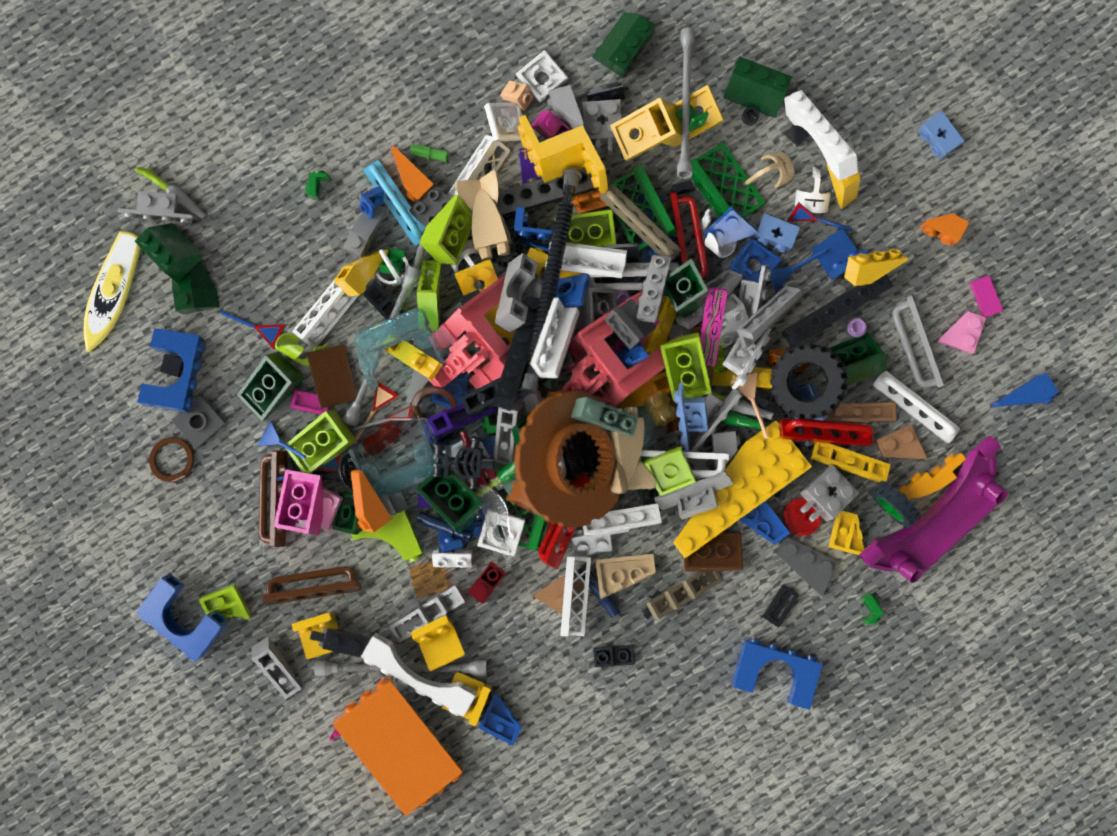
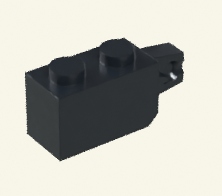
[310,628,368,658]

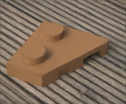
[875,424,927,459]
[533,574,584,614]

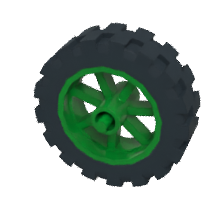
[870,481,921,528]

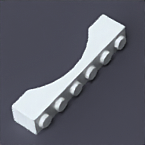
[784,90,858,181]
[361,633,477,716]

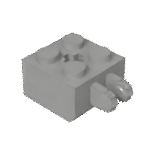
[582,99,622,156]
[574,287,618,341]
[800,464,859,522]

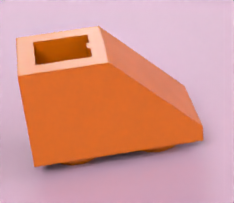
[920,213,969,246]

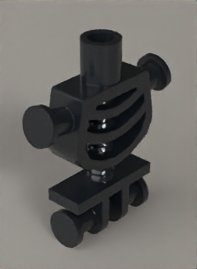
[432,436,495,488]

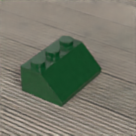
[592,12,656,78]
[723,56,792,118]
[135,223,204,283]
[820,332,887,386]
[416,467,484,535]

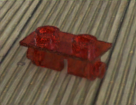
[362,420,401,456]

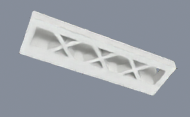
[447,135,510,208]
[545,242,627,278]
[292,279,359,349]
[531,298,580,378]
[583,503,662,536]
[560,556,591,636]

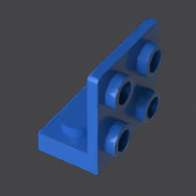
[514,207,553,242]
[811,229,868,281]

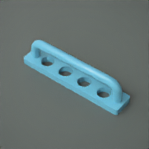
[364,160,424,246]

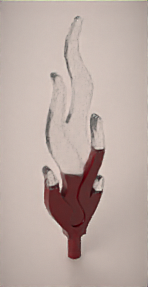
[460,430,514,571]

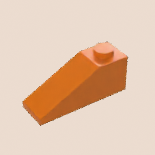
[391,145,434,203]
[351,470,392,533]

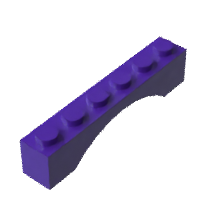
[427,385,540,441]

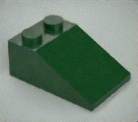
[237,351,304,421]

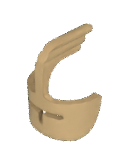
[745,152,794,188]

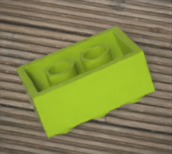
[555,210,616,247]
[660,332,712,402]

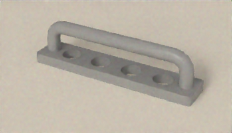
[892,295,944,388]

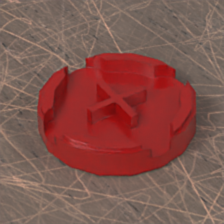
[782,498,822,536]

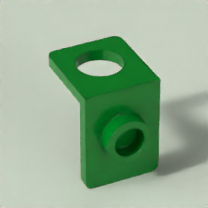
[675,104,709,132]

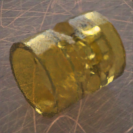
[643,391,677,427]

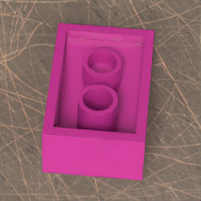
[274,470,323,535]

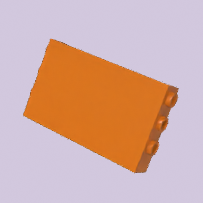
[333,676,463,816]

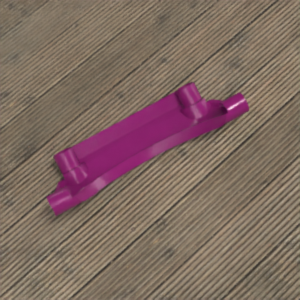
[859,436,1008,583]

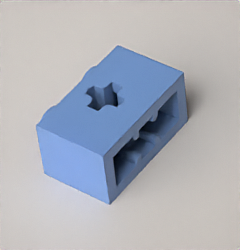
[918,111,964,159]
[753,213,800,253]

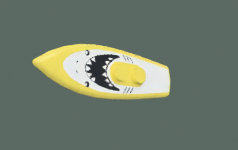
[84,231,141,352]

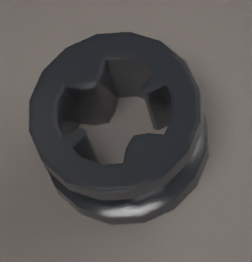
[742,106,760,126]

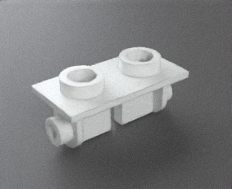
[432,548,472,568]

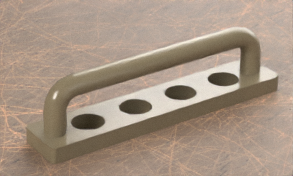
[600,184,681,261]

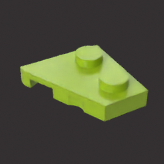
[199,583,252,619]

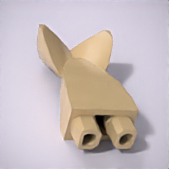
[454,170,512,261]
[604,407,656,494]

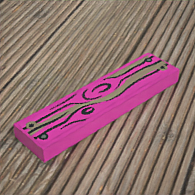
[700,287,727,366]

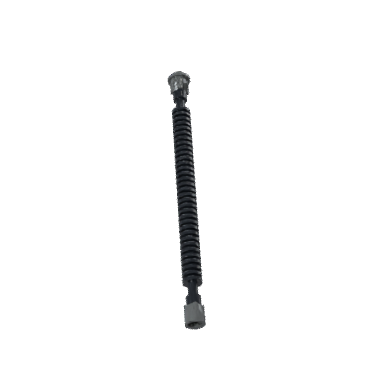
[521,167,582,394]

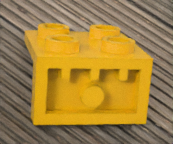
[292,611,339,659]
[410,615,465,672]
[442,672,492,726]

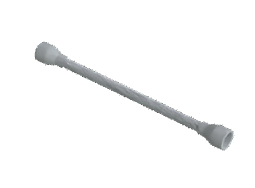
[677,28,695,179]
[342,265,421,426]
[314,660,487,676]

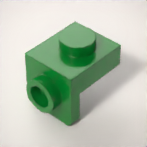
[305,170,331,200]
[482,415,497,436]
[860,593,884,625]

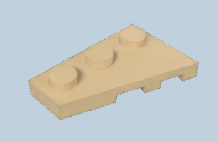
[595,554,656,599]

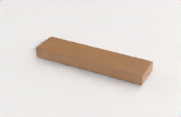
[824,402,897,422]

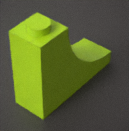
[417,260,442,331]
[351,510,424,563]

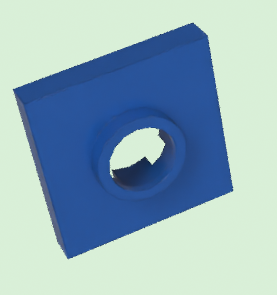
[728,237,782,282]
[555,273,590,311]

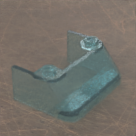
[354,308,446,392]
[348,418,444,497]

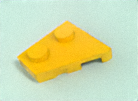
[828,511,864,555]

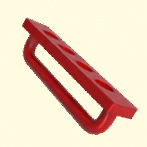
[670,192,708,280]
[779,418,874,447]
[538,474,591,570]

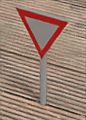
[351,406,413,431]

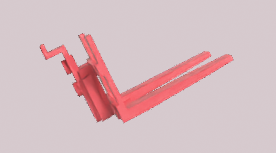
[427,274,511,389]
[558,291,683,408]

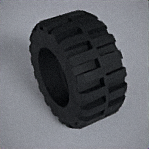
[770,344,848,419]

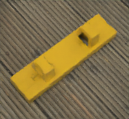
[376,332,442,381]
[810,442,891,482]

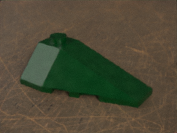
[172,238,220,315]

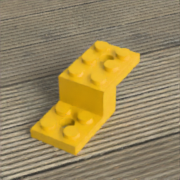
[454,259,515,345]

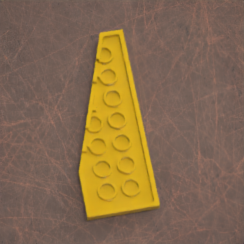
[673,421,812,559]

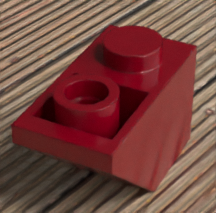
[467,561,507,604]

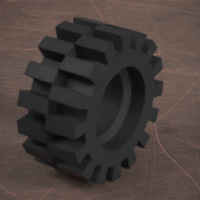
[490,232,523,267]

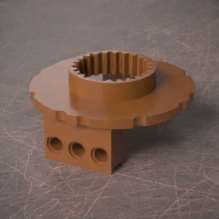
[506,391,619,527]

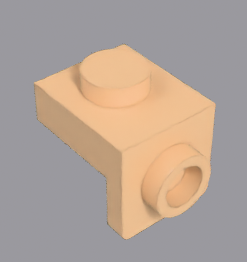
[500,80,534,111]

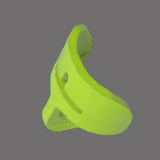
[275,333,327,366]

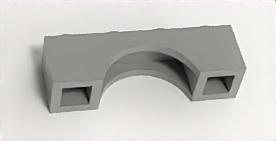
[495,253,538,332]

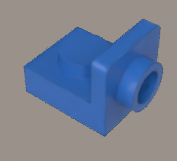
[360,186,384,219]
[438,532,463,552]

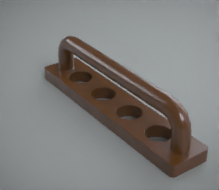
[258,450,287,547]
[262,566,361,605]

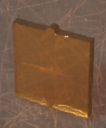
[409,561,449,599]

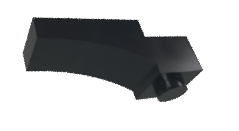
[363,279,416,336]

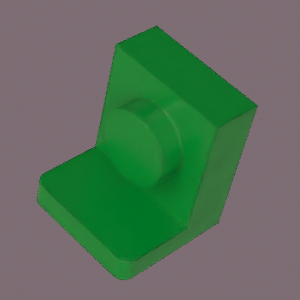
[379,248,406,274]

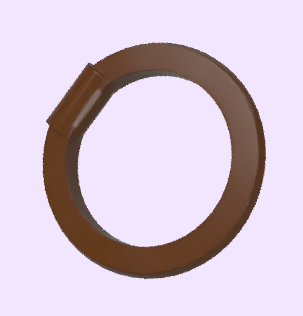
[410,386,457,424]
[149,437,194,483]

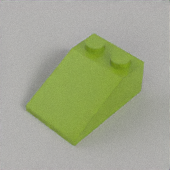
[420,195,473,265]
[285,410,357,474]

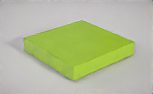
[644,446,696,496]

